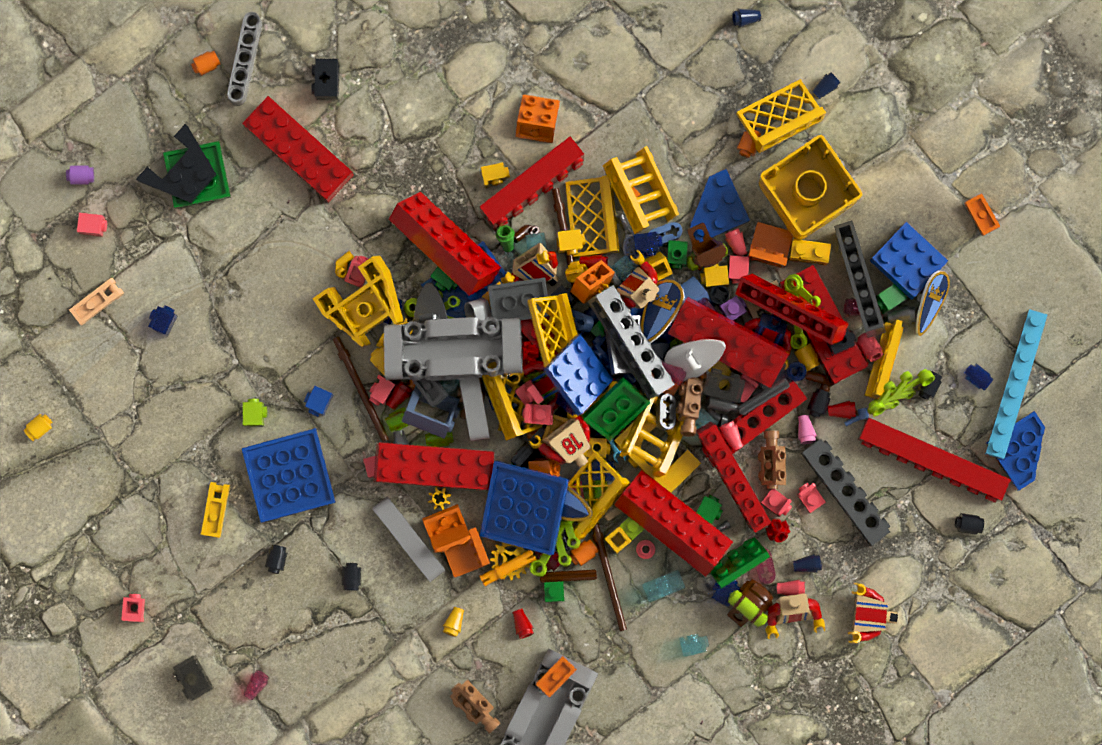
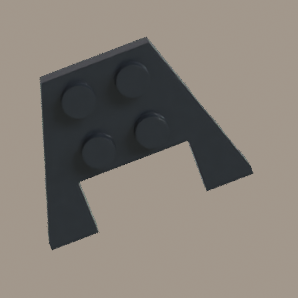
[136,124,217,204]

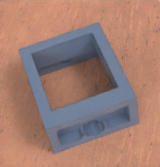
[401,386,460,439]

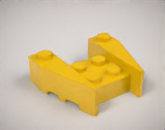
[312,256,404,347]

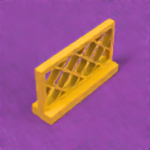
[736,79,826,154]
[565,175,620,258]
[527,293,578,376]
[864,320,904,399]
[482,362,543,441]
[564,452,631,540]

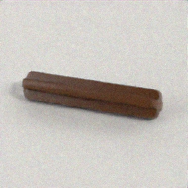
[540,569,597,583]

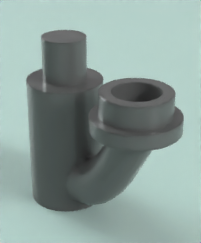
[705,395,738,427]

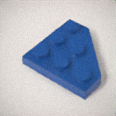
[690,169,750,242]
[986,411,1045,491]

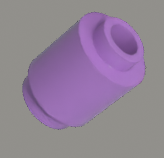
[66,165,94,185]

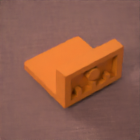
[515,94,560,143]
[748,222,793,269]
[445,527,490,577]

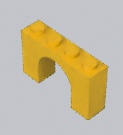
[614,411,701,493]

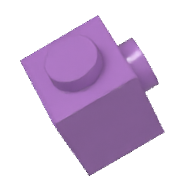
[719,296,747,321]

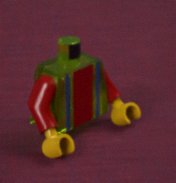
[509,360,564,411]

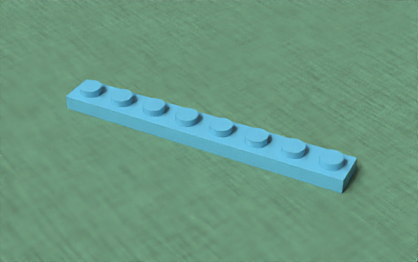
[985,309,1048,460]

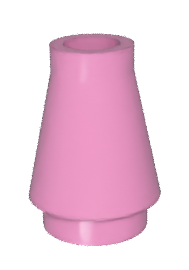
[798,415,817,445]

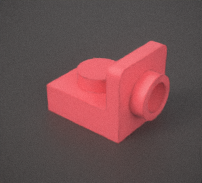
[344,256,368,288]
[729,374,759,403]
[515,380,544,405]
[522,404,554,425]
[797,482,826,513]
[761,489,792,517]

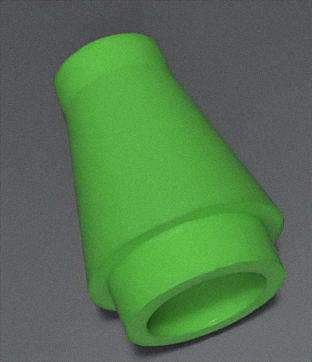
[496,225,515,252]

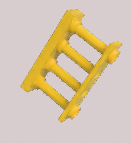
[603,146,679,234]
[619,393,684,478]

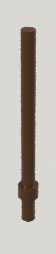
[552,188,579,301]
[332,336,389,443]
[592,523,627,632]

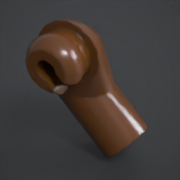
[514,225,540,243]
[806,371,832,392]

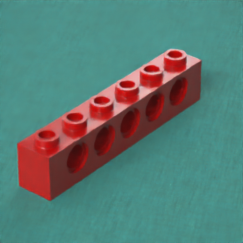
[735,273,849,344]
[700,380,807,468]
[696,421,771,533]

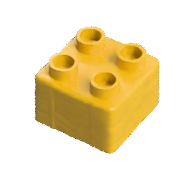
[759,135,862,240]

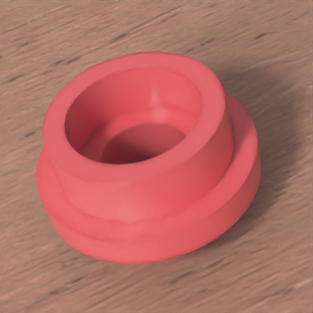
[636,540,655,559]

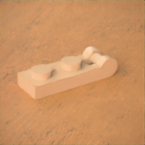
[69,278,124,326]

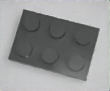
[488,278,550,320]

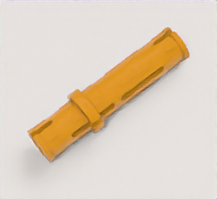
[479,550,536,587]

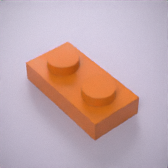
[964,193,1000,236]
[536,656,577,698]

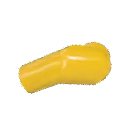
[335,251,354,278]

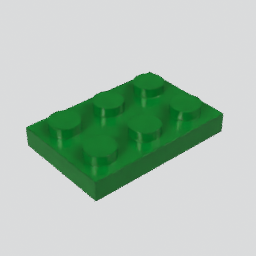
[582,378,651,441]
[709,537,770,588]

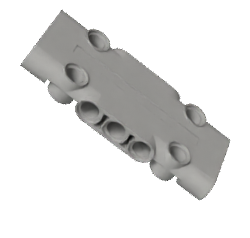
[384,317,522,381]
[500,648,598,745]

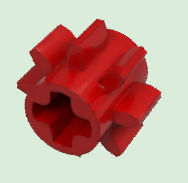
[522,341,539,366]
[765,519,791,543]

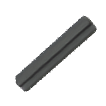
[738,378,790,415]

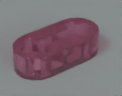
[756,548,776,584]

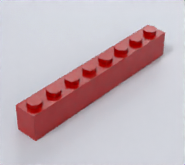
[858,417,1011,503]

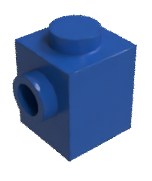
[304,386,333,417]

